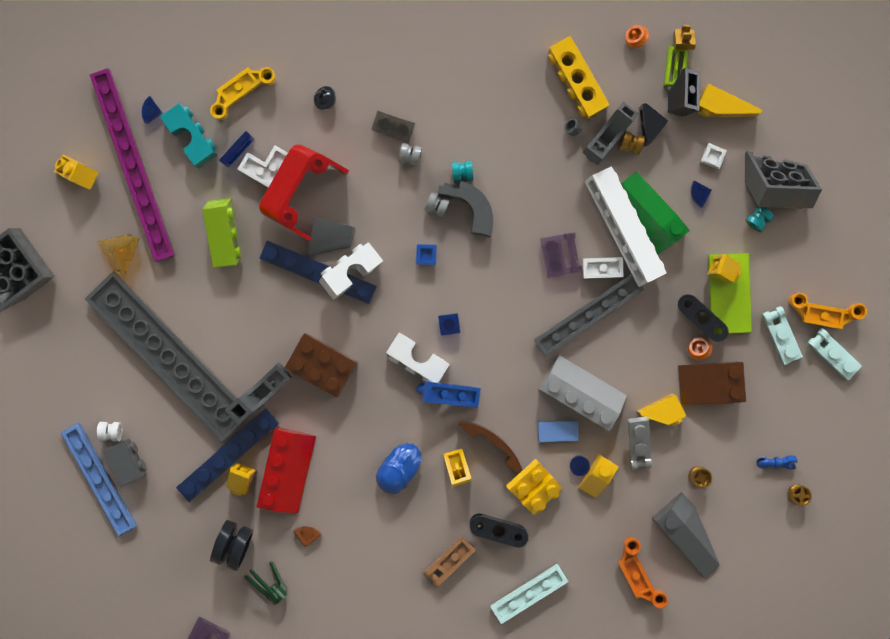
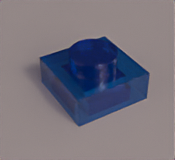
[438,313,460,336]

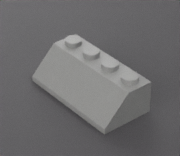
[538,355,627,431]

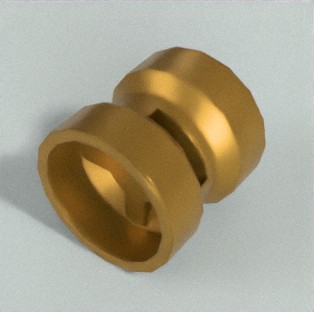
[619,131,645,155]
[688,466,713,488]

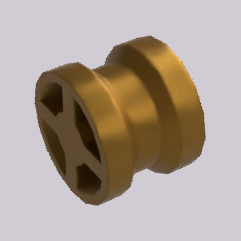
[787,484,812,506]

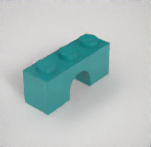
[160,103,218,168]

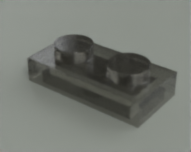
[371,111,415,143]

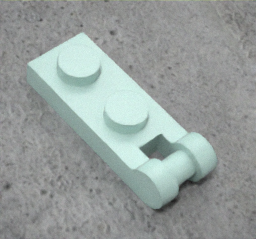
[762,306,803,365]
[807,328,862,380]

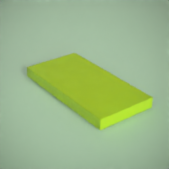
[708,253,752,334]

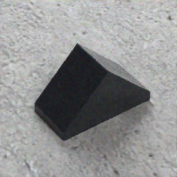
[639,103,668,147]

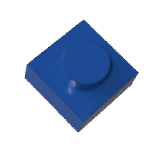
[416,244,437,265]

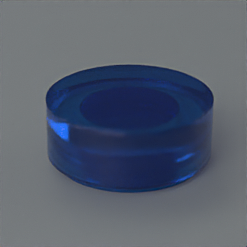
[570,455,590,476]

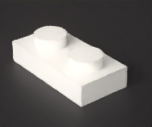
[582,257,624,279]

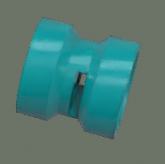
[452,161,474,182]
[746,206,774,233]

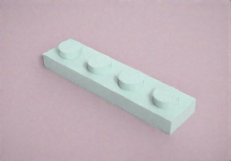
[490,564,569,624]

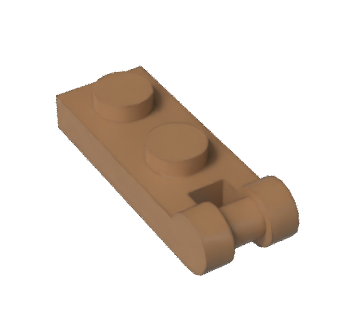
[422,535,476,588]

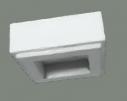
[700,143,727,170]

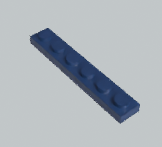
[259,241,377,304]
[176,408,279,502]

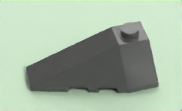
[652,492,720,578]

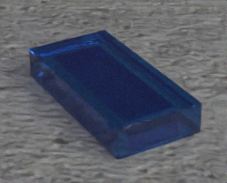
[219,131,254,167]

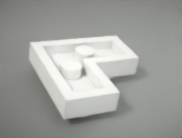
[238,145,288,187]

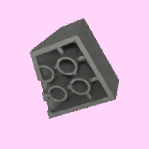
[745,151,822,209]
[0,228,55,312]

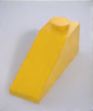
[698,84,762,118]

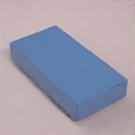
[538,420,579,442]

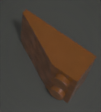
[678,361,746,405]

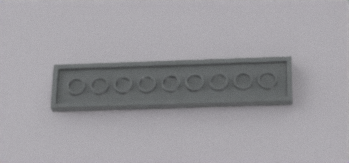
[85,271,242,442]

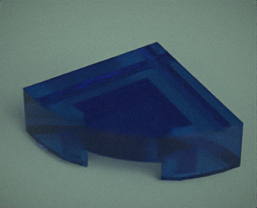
[142,96,163,124]
[691,181,712,208]

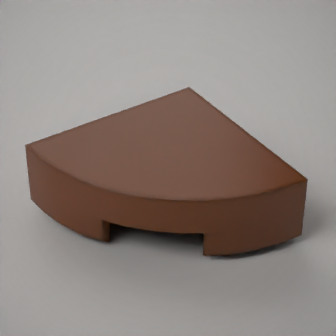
[293,526,322,547]

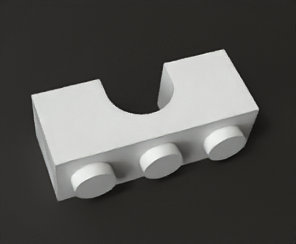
[319,242,383,300]
[386,332,450,382]

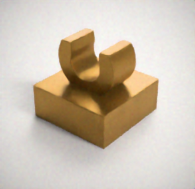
[673,25,696,50]

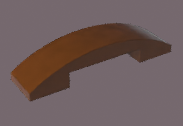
[459,420,522,474]

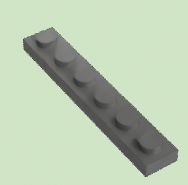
[534,274,644,356]

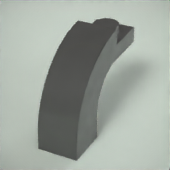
[582,102,638,165]
[438,181,493,237]
[225,363,292,425]

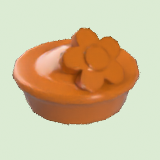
[625,25,649,49]
[688,338,712,361]

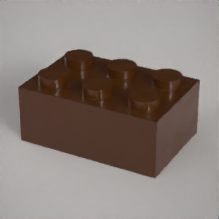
[285,333,358,398]

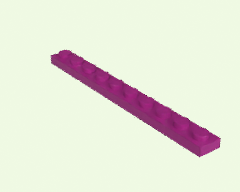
[89,68,175,262]

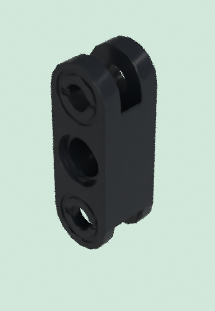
[678,294,729,342]
[470,513,528,548]

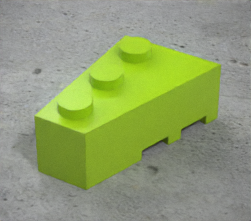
[202,198,242,268]

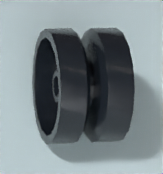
[210,520,254,572]

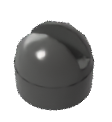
[564,118,582,136]

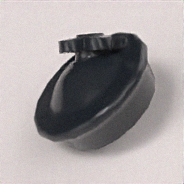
[314,86,336,110]

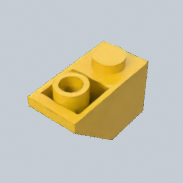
[54,154,99,190]

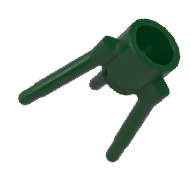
[244,561,287,605]

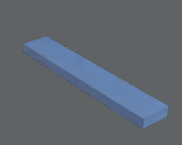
[61,423,137,537]

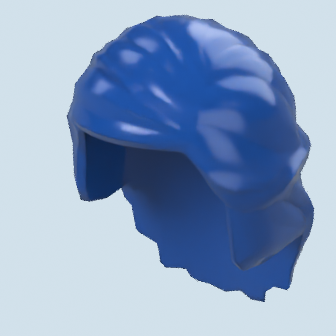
[376,443,422,494]

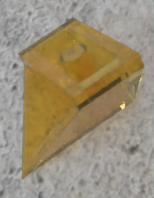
[97,234,140,275]

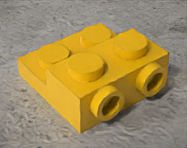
[506,459,563,515]

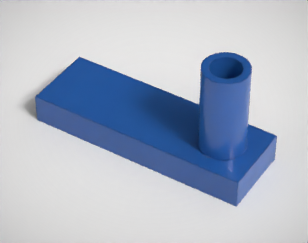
[416,381,481,408]

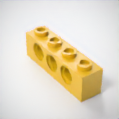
[547,36,610,121]

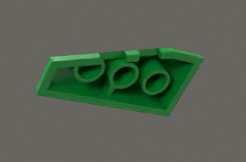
[621,171,690,255]

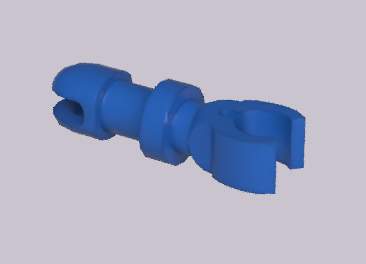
[757,455,798,470]

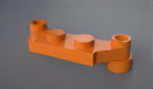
[617,537,668,608]

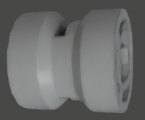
[399,143,422,167]
[425,192,450,218]

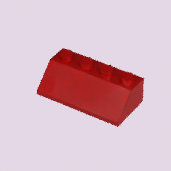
[256,427,316,513]

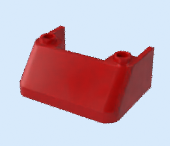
[259,144,349,241]

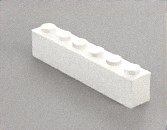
[584,166,666,287]

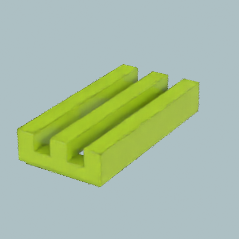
[663,46,689,87]

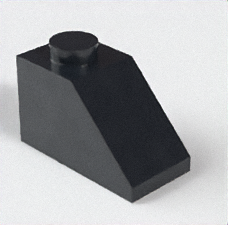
[668,68,700,117]

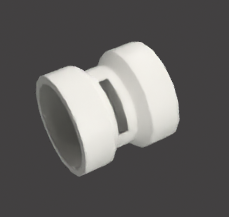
[97,422,123,442]

